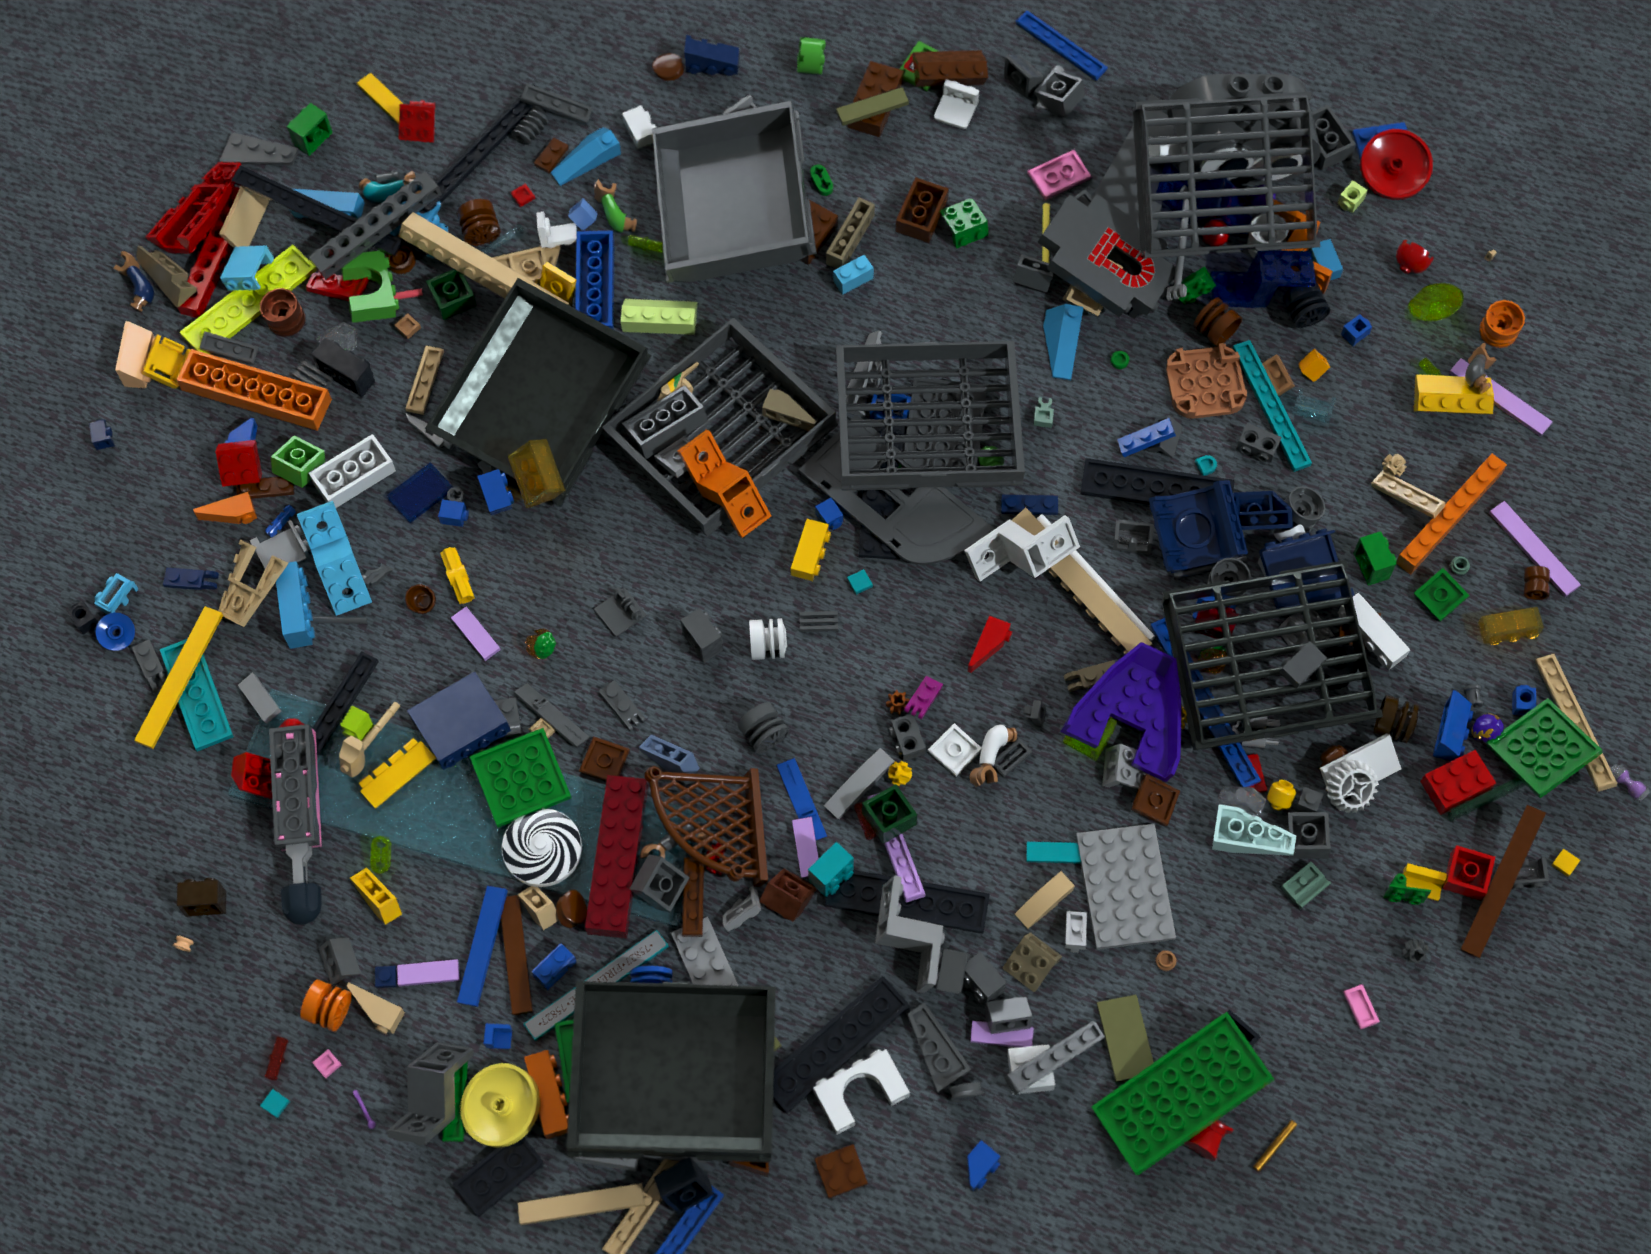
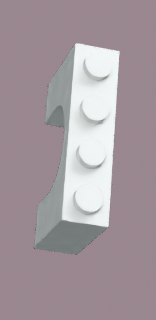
[813,1049,910,1135]

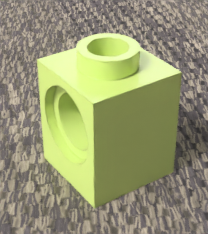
[1338,181,1367,213]

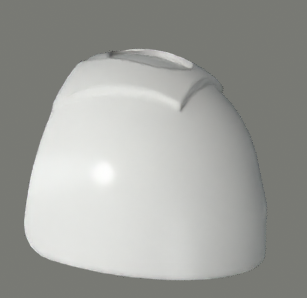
[1273,524,1305,543]

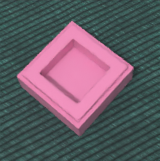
[312,1049,341,1078]

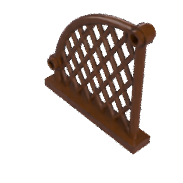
[644,766,768,887]

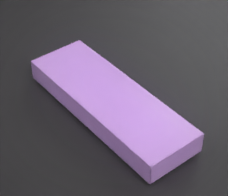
[451,607,500,661]
[792,817,819,879]
[397,959,460,986]
[970,1021,1034,1048]

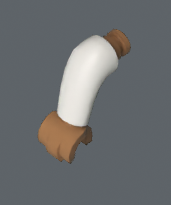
[970,725,1017,787]

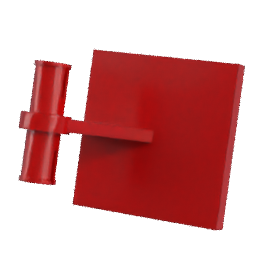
[399,100,436,143]

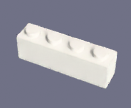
[1338,593,1410,670]

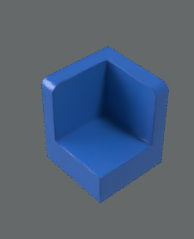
[484,1024,512,1049]

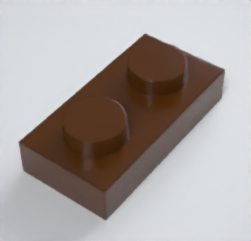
[534,138,569,174]

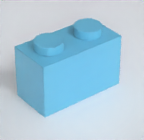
[833,255,874,295]

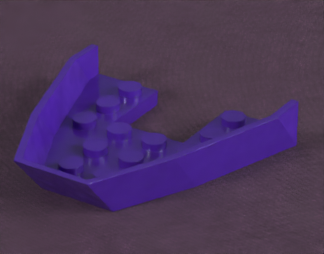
[1060,642,1181,782]

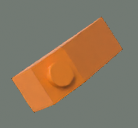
[193,492,257,524]

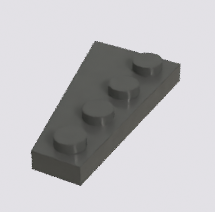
[219,133,299,166]
[908,1003,971,1094]

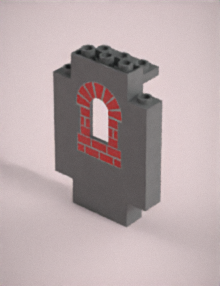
[1038,194,1176,319]

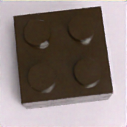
[177,878,227,917]

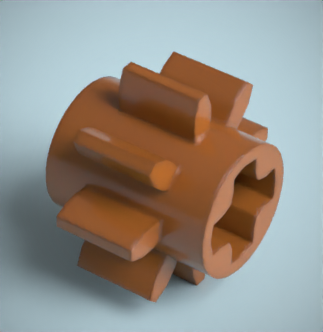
[886,690,910,716]

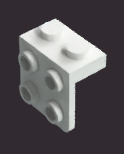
[934,79,979,129]

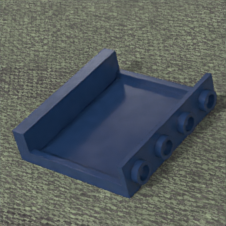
[1259,528,1354,609]
[407,672,511,770]

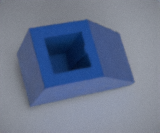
[967,1140,1000,1191]

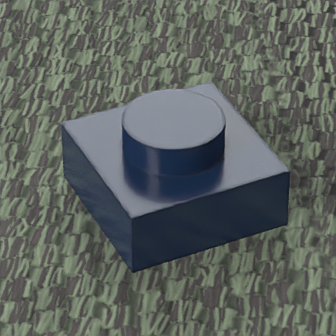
[375,966,397,988]

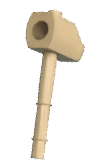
[339,702,400,778]

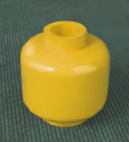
[1267,780,1296,810]

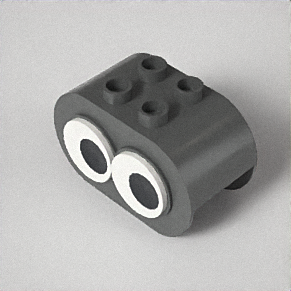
[1167,74,1321,184]

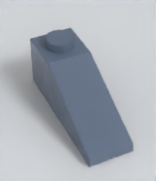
[639,735,699,782]

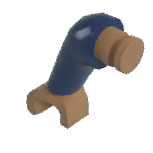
[114,251,154,312]

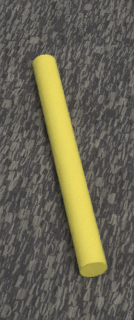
[1042,203,1050,263]

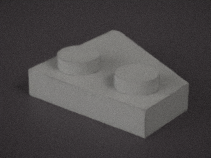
[722,886,761,932]

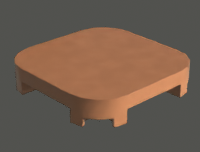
[1166,343,1247,418]

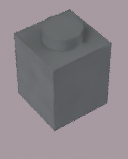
[1295,787,1323,812]

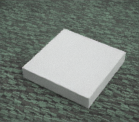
[927,724,982,777]

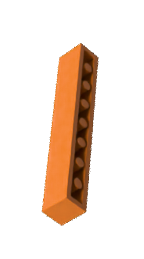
[1397,453,1507,575]

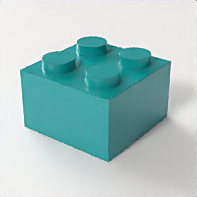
[808,842,854,897]

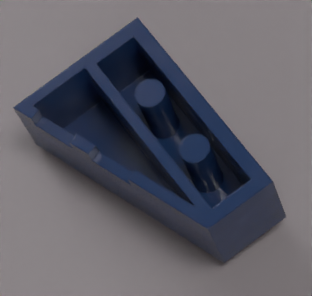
[684,35,740,76]

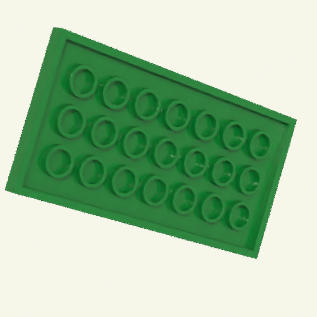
[1092,1012,1275,1176]

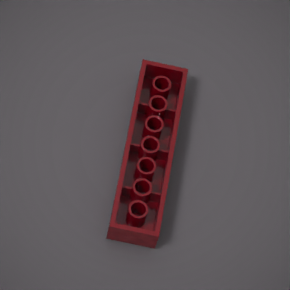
[585,775,648,938]

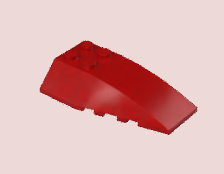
[146,162,242,254]

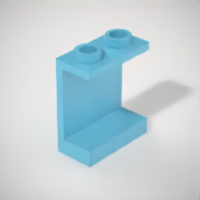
[220,246,274,291]

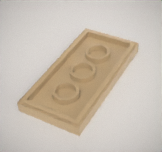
[220,187,270,248]

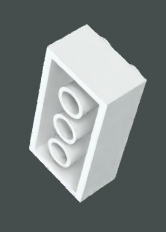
[309,434,396,508]

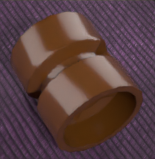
[1524,566,1550,600]

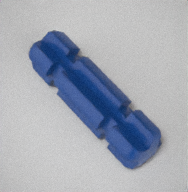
[265,505,296,537]

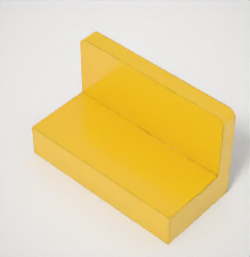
[1403,863,1447,901]

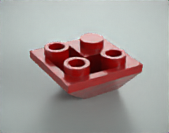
[231,752,273,800]

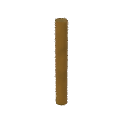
[1253,1120,1297,1172]

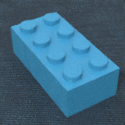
[276,561,315,649]

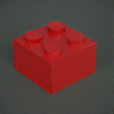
[215,440,262,487]
[1442,845,1495,900]

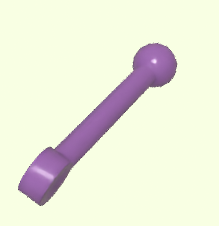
[353,1090,376,1129]

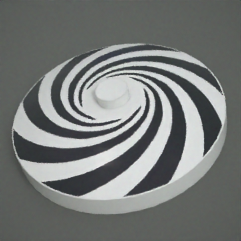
[502,809,582,887]

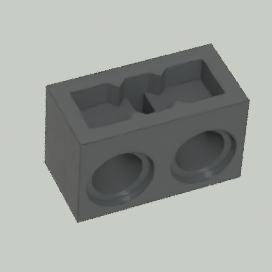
[1236,423,1282,463]
[888,714,926,761]

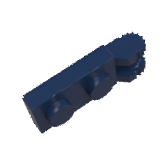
[163,568,219,590]

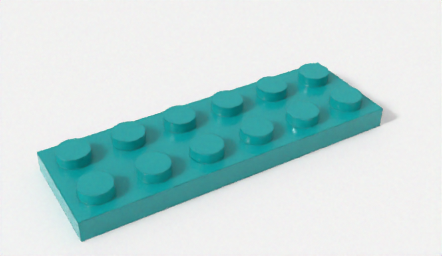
[159,639,234,751]

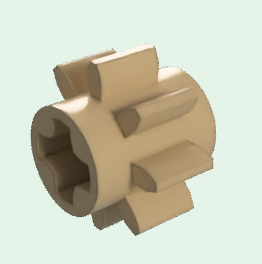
[1382,454,1406,477]

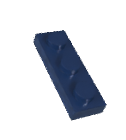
[1001,495,1058,515]

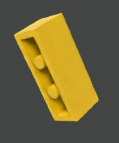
[791,519,831,581]

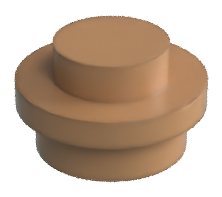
[1156,951,1176,971]

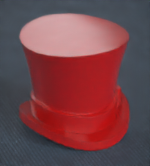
[1183,1120,1234,1161]

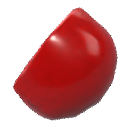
[1202,219,1229,247]

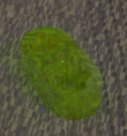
[370,836,391,874]

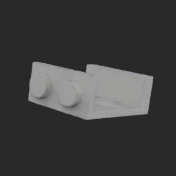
[250,520,311,569]

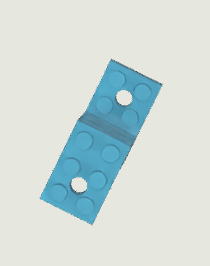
[297,501,372,616]

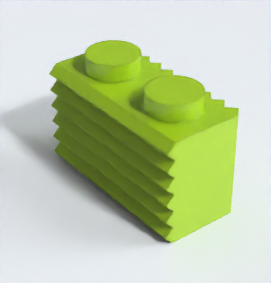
[340,706,374,741]

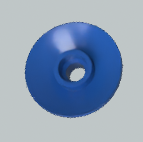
[96,613,135,651]

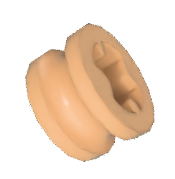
[173,936,194,952]

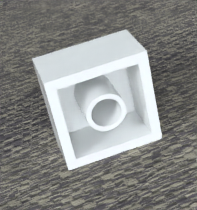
[1007,1045,1055,1094]

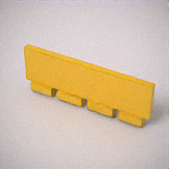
[358,738,437,809]

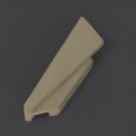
[136,246,197,307]

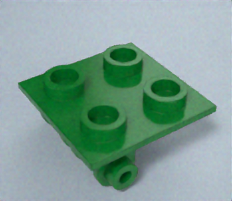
[1383,874,1431,905]

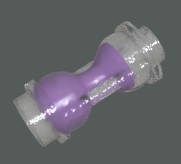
[1611,763,1651,803]

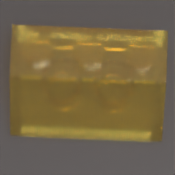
[508,439,565,508]

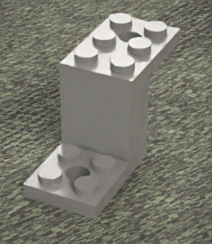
[875,876,945,993]

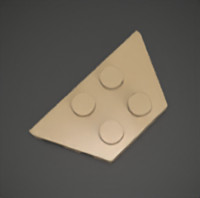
[493,245,560,283]

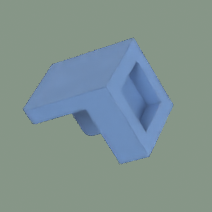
[568,198,598,231]

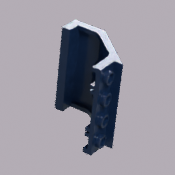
[1149,480,1248,573]

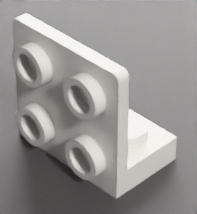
[537,212,577,248]

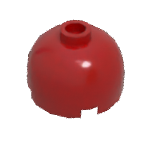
[1396,240,1434,274]

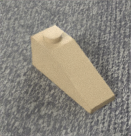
[347,983,405,1035]

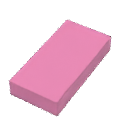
[1343,984,1380,1030]

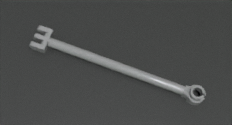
[1166,185,1196,301]

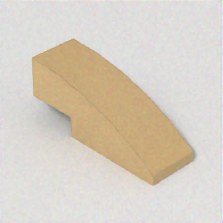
[1015,871,1074,929]

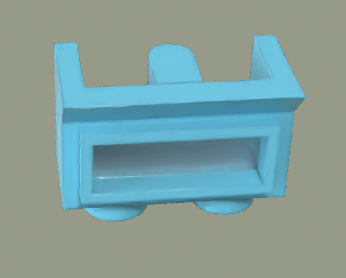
[94,573,138,614]

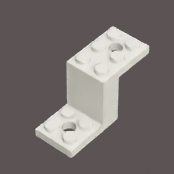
[964,515,1080,581]

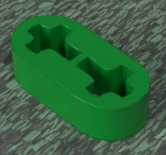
[810,165,833,196]

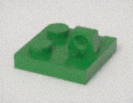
[1414,568,1470,622]

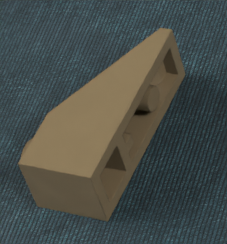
[762,389,816,431]

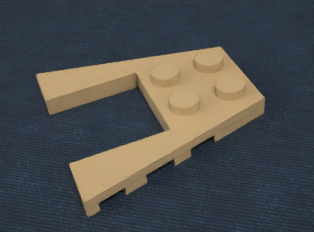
[218,540,288,627]

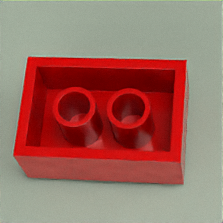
[1420,750,1496,815]

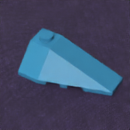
[551,127,621,186]
[1043,304,1084,380]

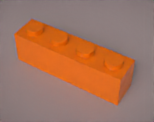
[524,1050,569,1139]

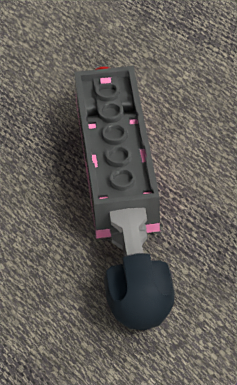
[269,718,322,925]

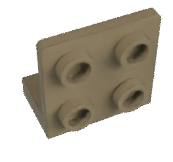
[1003,932,1063,992]

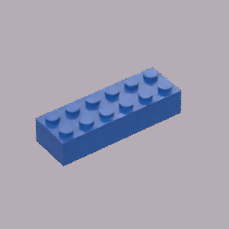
[575,231,615,330]

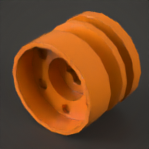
[1479,300,1525,348]
[300,979,352,1032]

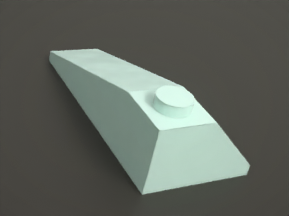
[1212,804,1296,856]

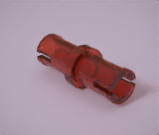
[264,1037,289,1080]

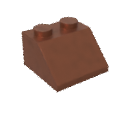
[760,868,817,922]

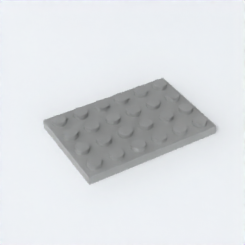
[1076,824,1176,950]

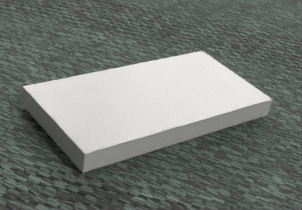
[1320,734,1401,799]

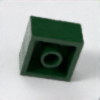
[426,269,477,320]
[862,784,917,844]

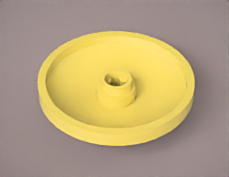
[461,1063,540,1147]

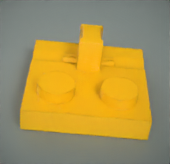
[540,262,576,306]

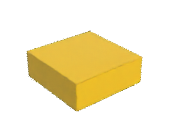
[1551,848,1580,877]

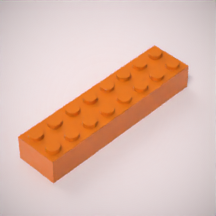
[177,349,332,431]

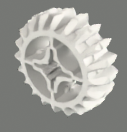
[1326,760,1379,813]

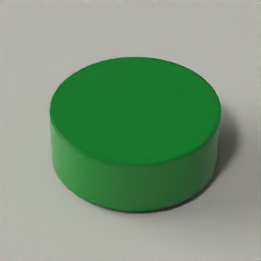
[1111,351,1129,369]

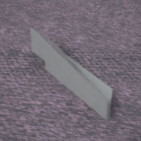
[846,330,882,416]

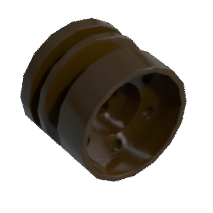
[1373,695,1419,743]

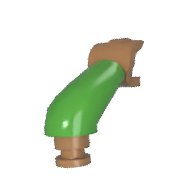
[594,180,637,233]

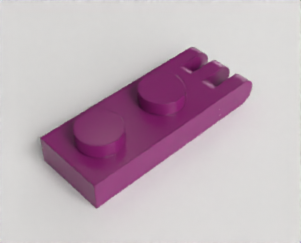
[904,676,943,720]

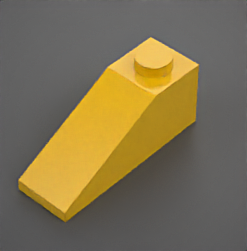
[350,868,402,925]

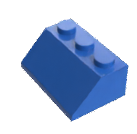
[1433,690,1473,761]

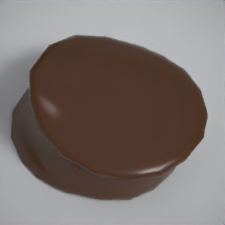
[652,53,684,81]
[385,244,416,274]
[556,890,587,928]

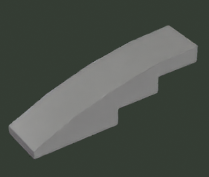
[824,748,895,819]

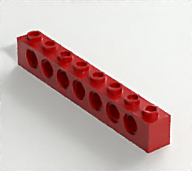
[177,187,240,318]

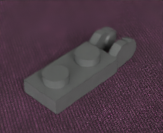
[131,639,166,692]

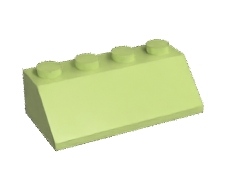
[621,299,697,335]

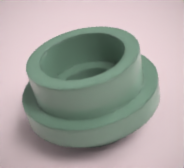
[1450,556,1470,575]

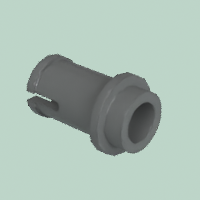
[376,170,400,184]

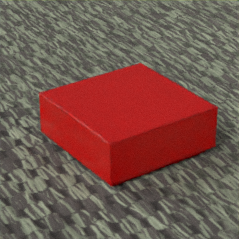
[510,184,535,207]

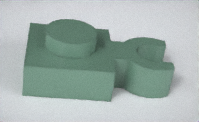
[1033,397,1054,428]

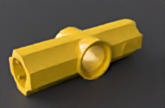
[440,547,475,604]

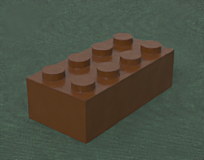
[847,61,903,138]

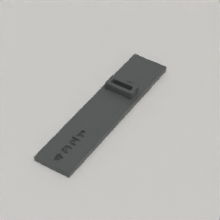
[514,683,590,748]

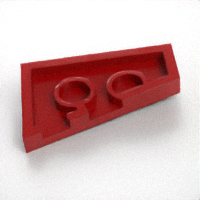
[306,273,369,301]

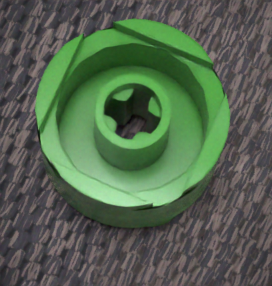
[797,37,825,75]

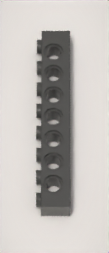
[309,171,442,280]

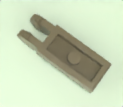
[1064,660,1115,692]

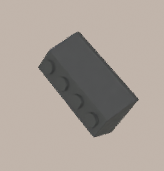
[622,385,708,459]

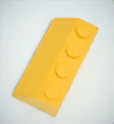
[1414,375,1494,415]

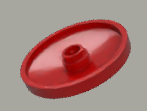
[1360,129,1433,200]

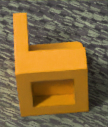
[1299,349,1330,382]

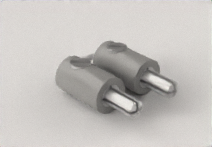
[1232,716,1280,748]

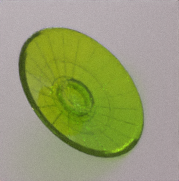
[1408,283,1464,321]

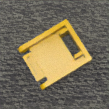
[141,334,191,389]

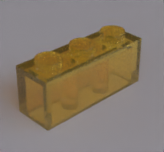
[1478,607,1544,645]

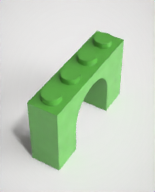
[341,251,399,323]

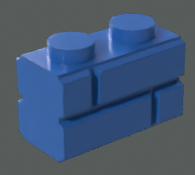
[531,943,577,991]

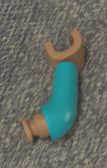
[359,171,421,203]

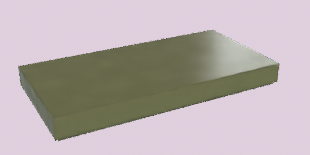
[1097,994,1154,1083]

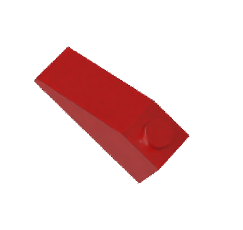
[968,616,1013,673]

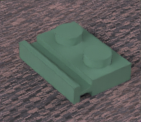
[1281,862,1331,909]

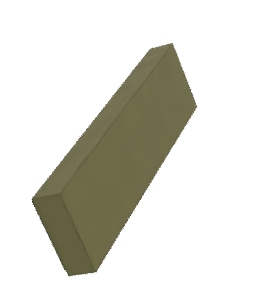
[836,87,909,126]

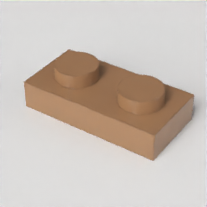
[1262,354,1295,396]

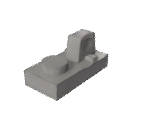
[1065,911,1087,953]

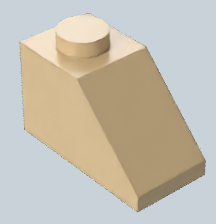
[518,886,559,930]

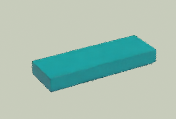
[1027,842,1081,864]

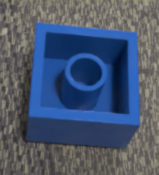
[477,469,514,516]

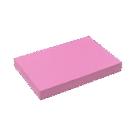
[1027,150,1092,200]

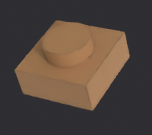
[394,314,421,339]

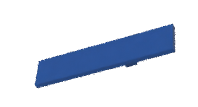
[777,758,827,840]

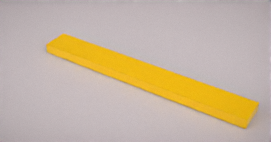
[134,606,223,749]

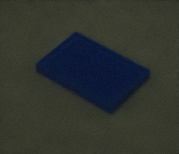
[386,462,453,523]

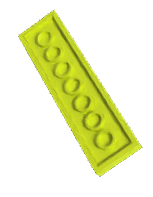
[180,245,317,354]

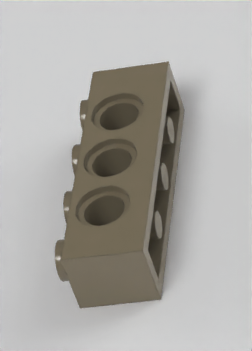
[826,198,875,269]

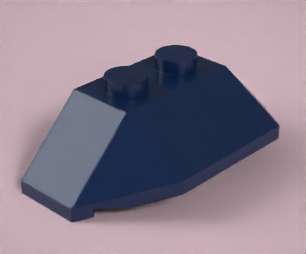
[1233,491,1293,530]

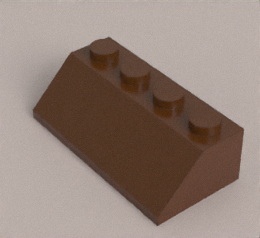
[912,50,988,87]

